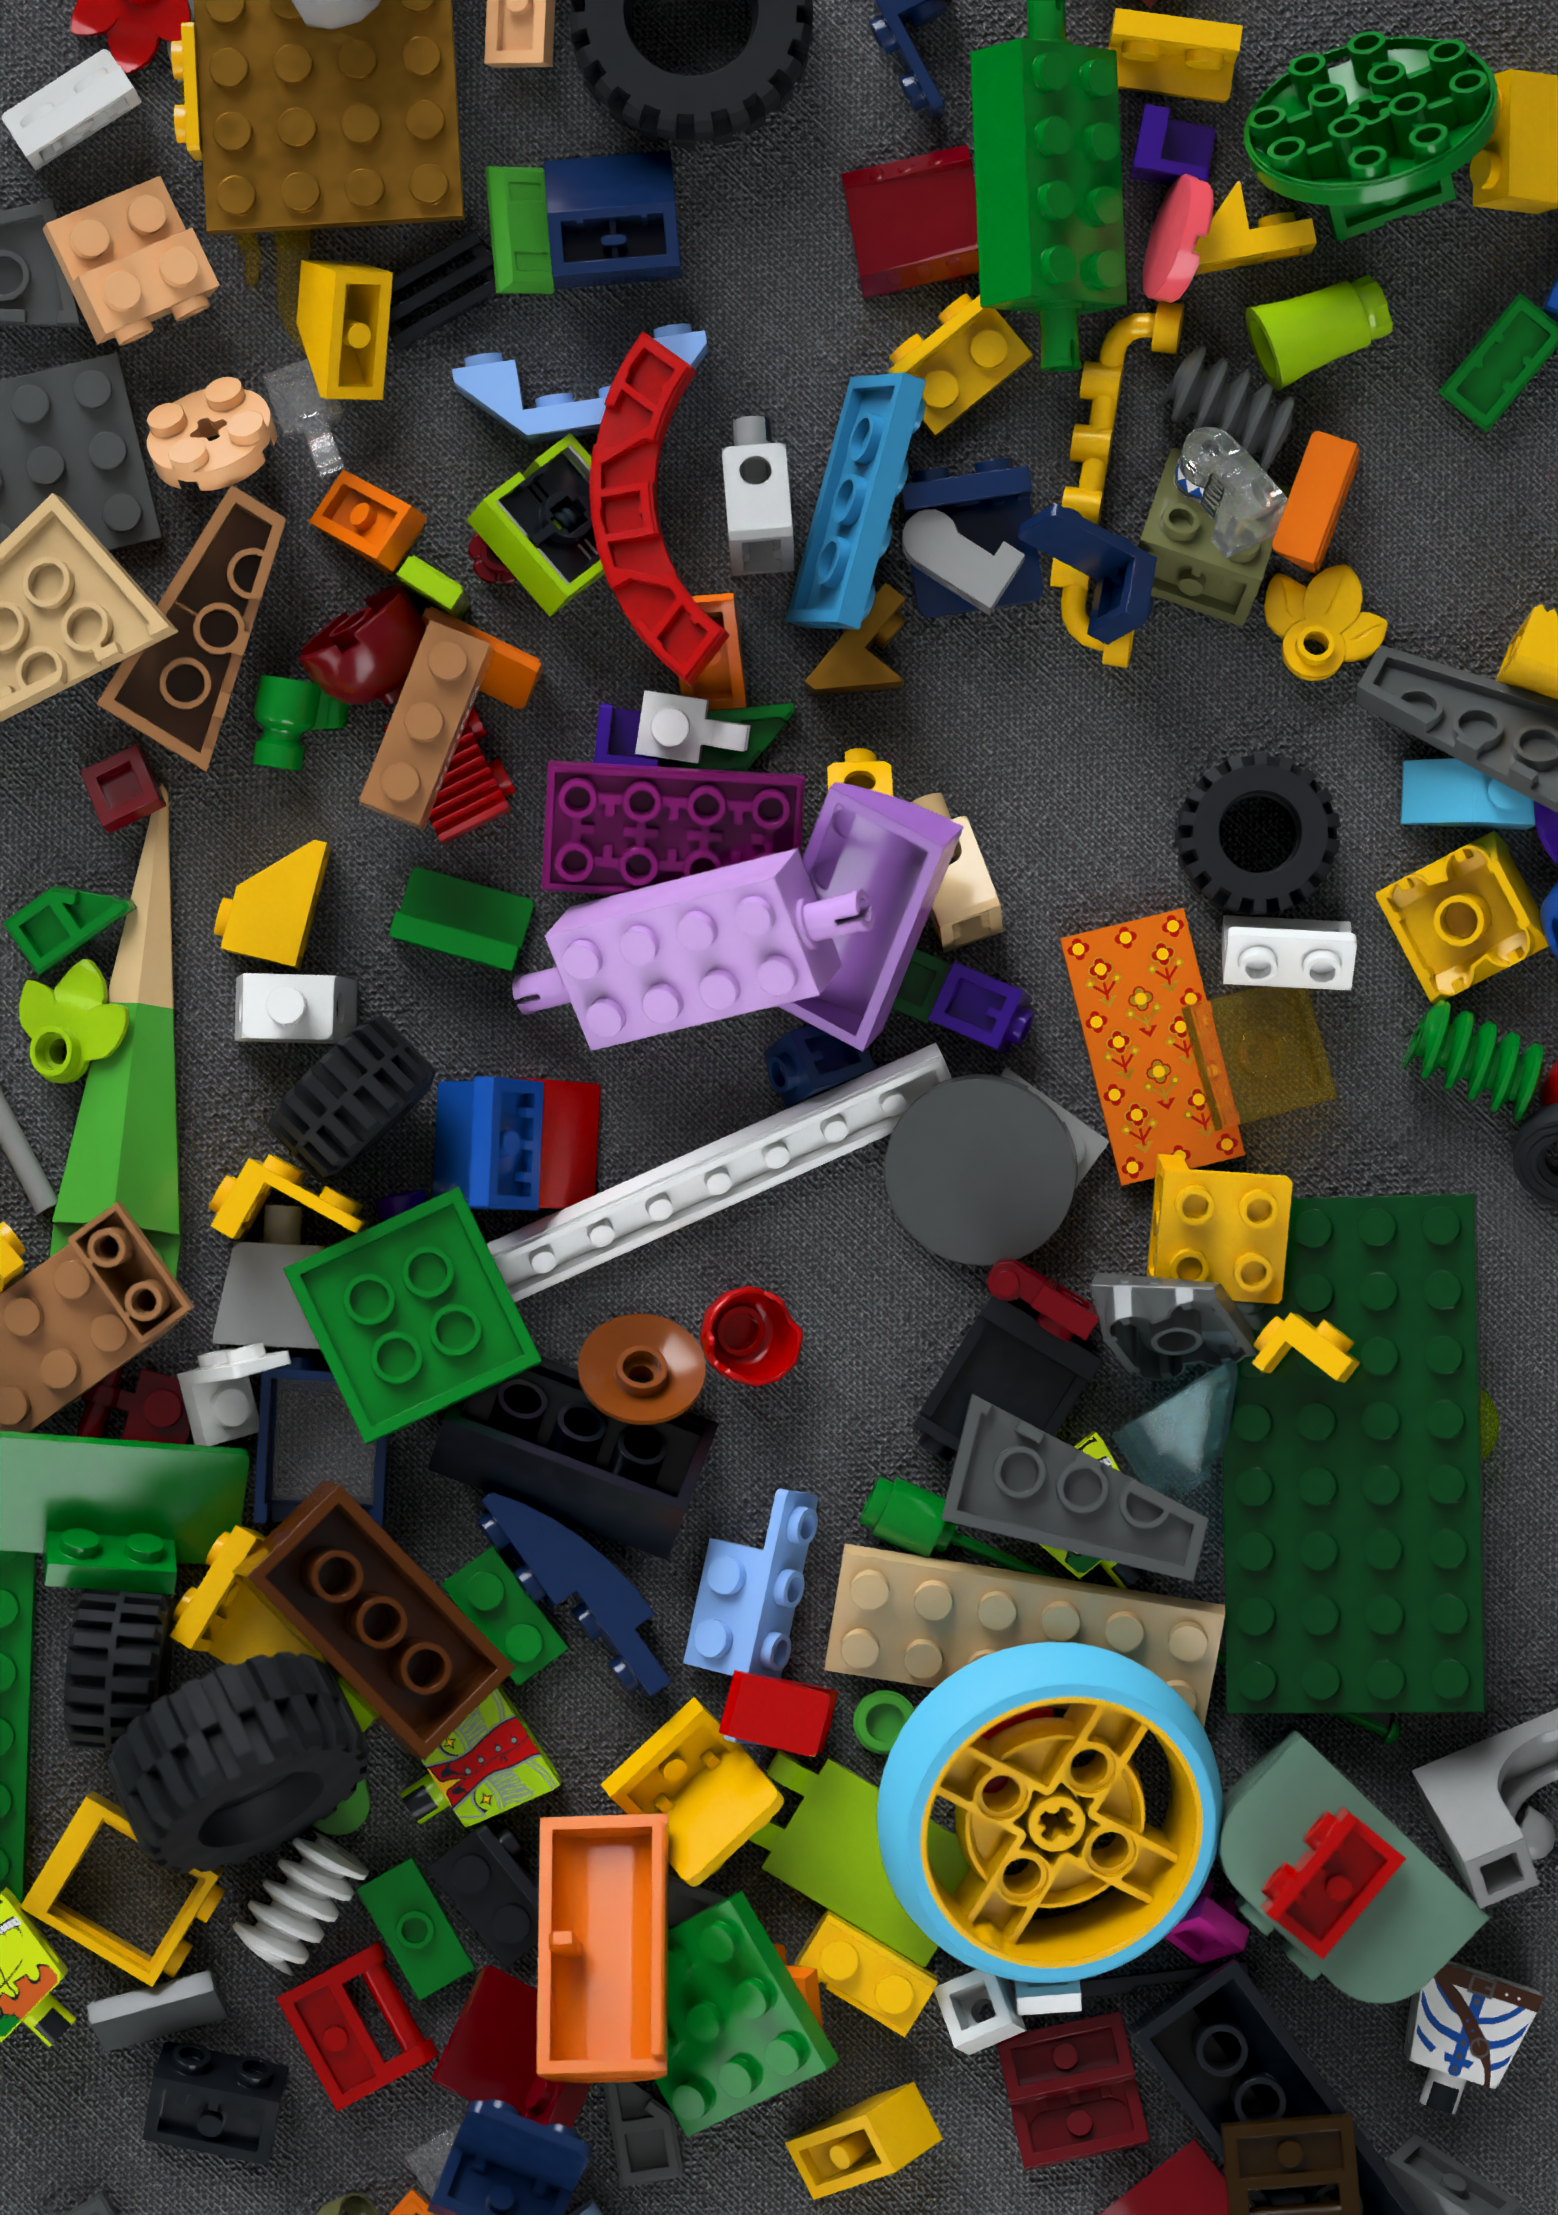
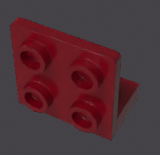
[432,1966,592,2129]

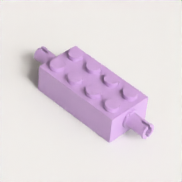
[512,848,875,1051]

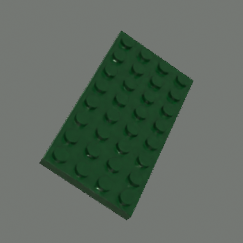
[1221,1193,1487,1714]

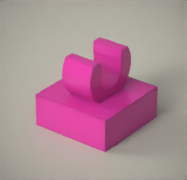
[1164,1879,1250,1964]

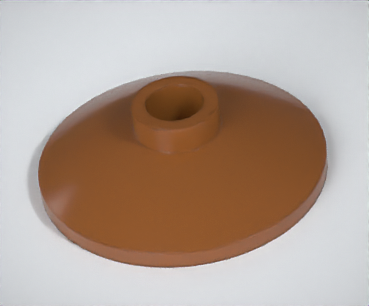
[578,1314,706,1425]

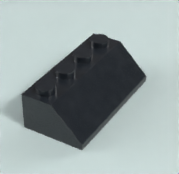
[428,1355,719,1560]

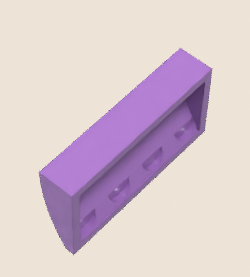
[778,782,964,1052]

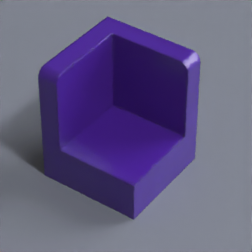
[1129,104,1216,186]
[594,703,660,767]

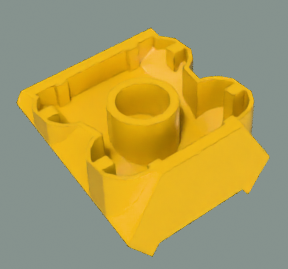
[1375,831,1549,1005]

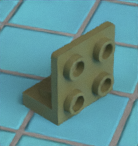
[1137,448,1290,627]

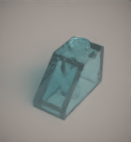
[1111,1358,1239,1496]

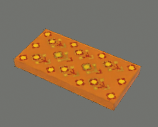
[1059,908,1245,1186]

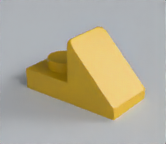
[1194,181,1317,275]

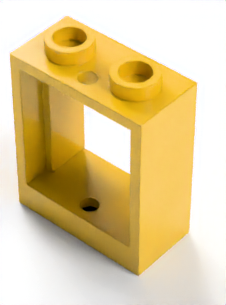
[20,1791,226,1987]

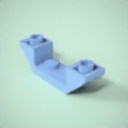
[452,323,708,444]

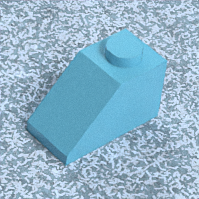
[1400,758,1536,830]

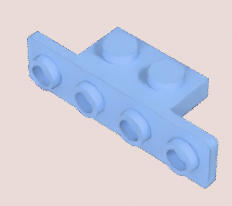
[683,1488,818,1745]

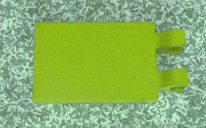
[748,1749,970,1968]

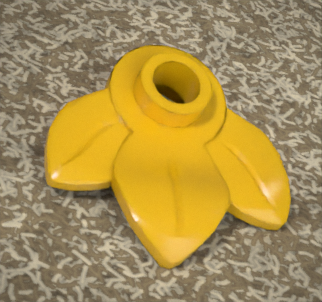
[1264,564,1388,681]

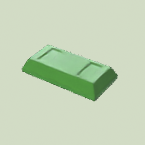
[485,166,554,295]

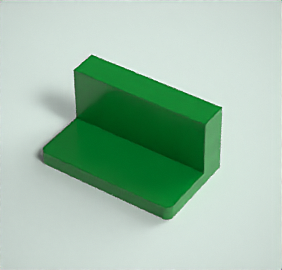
[388,867,534,974]

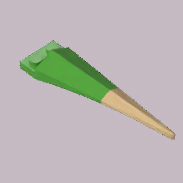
[50,784,183,1282]

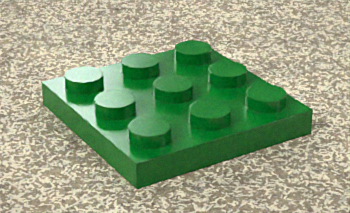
[283,1186,542,1445]
[654,1891,839,2137]

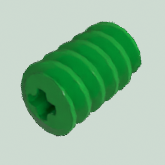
[1401,999,1544,1123]

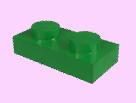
[441,1546,570,1687]

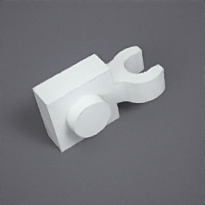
[635,690,751,763]

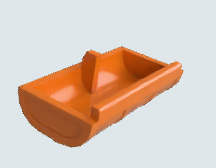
[537,1813,669,2083]

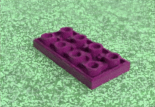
[542,760,805,895]

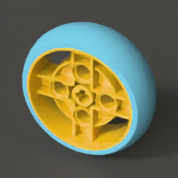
[877,1642,1223,1983]

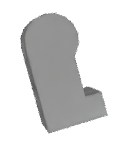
[902,509,1025,615]

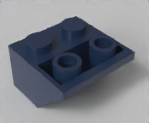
[544,150,682,289]

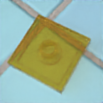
[1181,986,1338,1131]

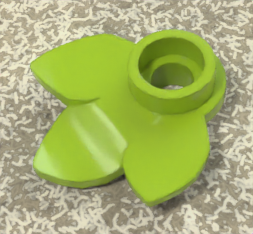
[19,959,130,1084]

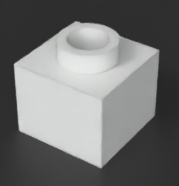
[934,1969,1027,2055]

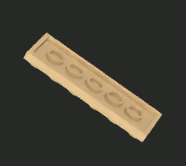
[824,1544,1225,1729]

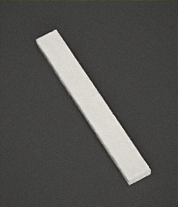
[487,1042,952,1303]

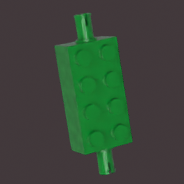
[970,0,1127,372]

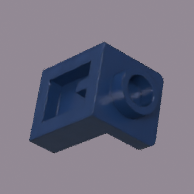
[764,1025,877,1108]

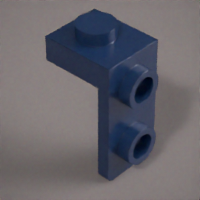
[1018,504,1157,645]

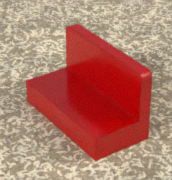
[513,1078,601,1209]

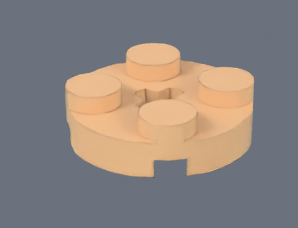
[147,377,277,491]

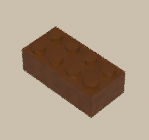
[232,1480,515,1761]

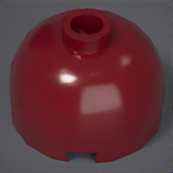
[298,584,426,706]

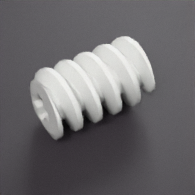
[232,1832,369,1976]

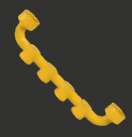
[1050,301,1185,668]

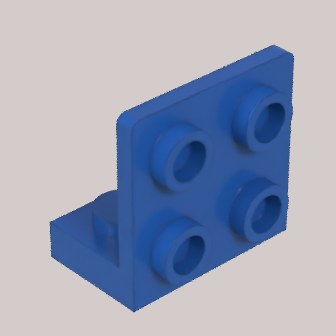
[433,1076,544,1210]

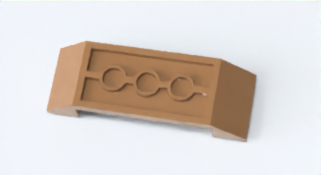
[0,1201,194,1433]

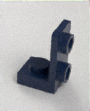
[869,0,949,122]

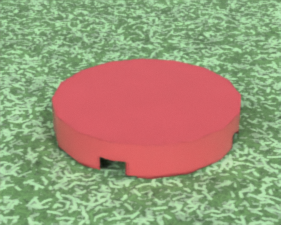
[1142,174,1214,303]

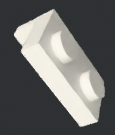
[1221,915,1357,991]

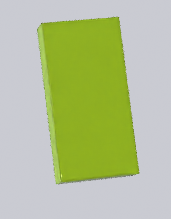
[397,555,470,620]

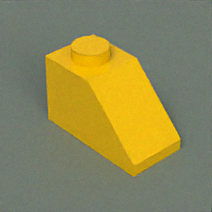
[296,260,393,400]
[214,839,332,970]
[785,2082,943,2200]

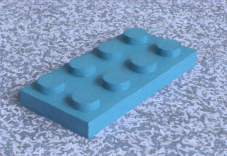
[785,373,926,629]

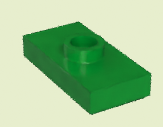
[1437,293,1558,433]
[356,1855,476,2001]

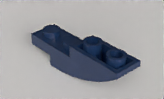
[476,1492,672,1699]

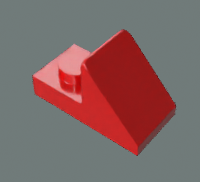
[719,1670,839,1757]

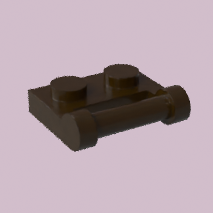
[1221,2113,1361,2215]

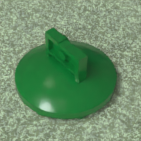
[1244,31,1501,242]

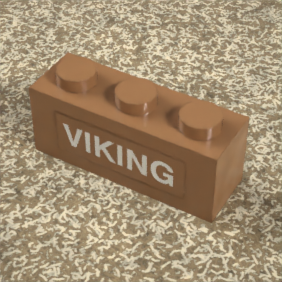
[359,620,494,831]

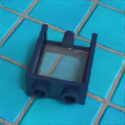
[253,1356,391,1529]

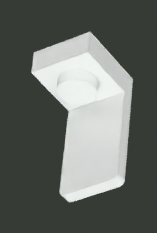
[177,1343,291,1446]

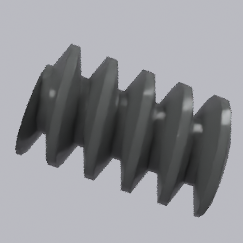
[1154,345,1296,475]

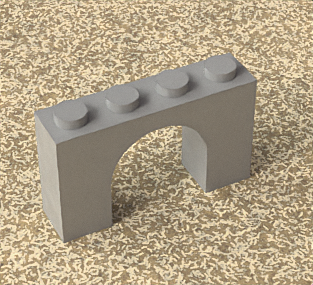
[1412,1709,1558,1909]

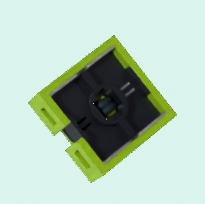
[467,432,605,617]

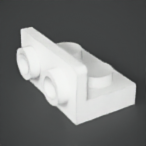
[2,49,142,171]

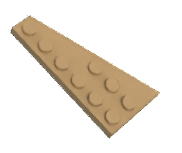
[0,493,179,722]

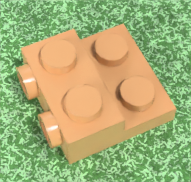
[42,176,220,346]

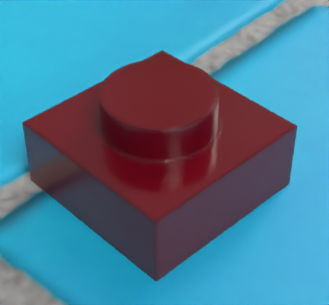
[80,744,167,833]

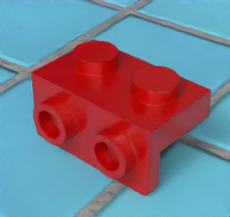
[1260,1806,1406,1960]

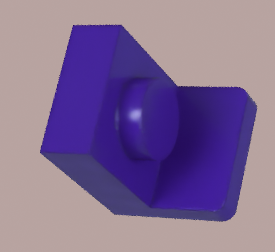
[928,961,1035,1055]

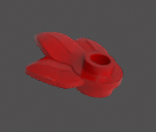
[71,0,192,75]

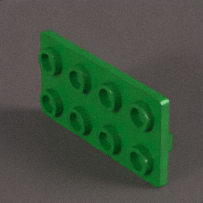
[0,1431,250,1595]

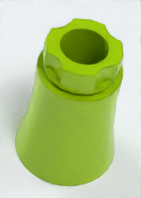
[1245,275,1393,391]

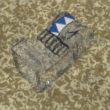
[1174,427,1288,559]

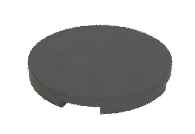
[884,1074,1078,1266]

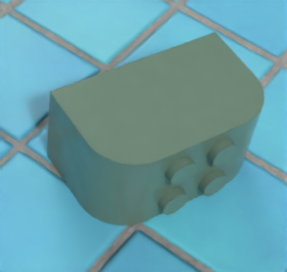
[1215,1726,1490,2004]

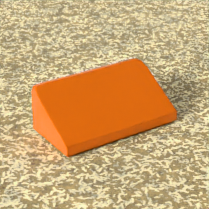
[1272,431,1361,574]
[422,606,544,710]

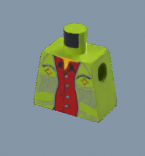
[400,1684,563,1827]

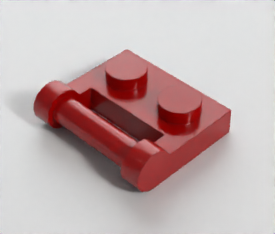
[276,1941,440,2112]

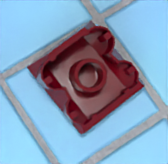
[841,145,979,298]

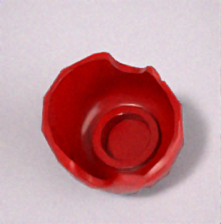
[700,1286,803,1387]

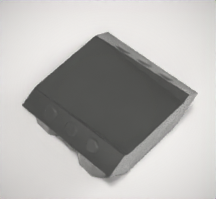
[1090,1272,1259,1381]

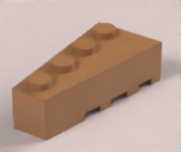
[96,485,286,772]

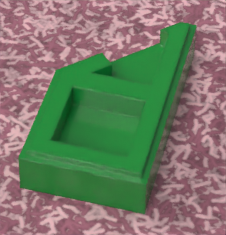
[3,886,137,975]

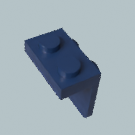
[899,458,1043,618]
[427,2099,593,2215]

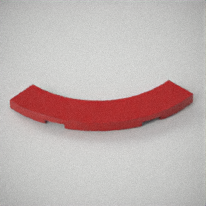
[589,331,730,687]

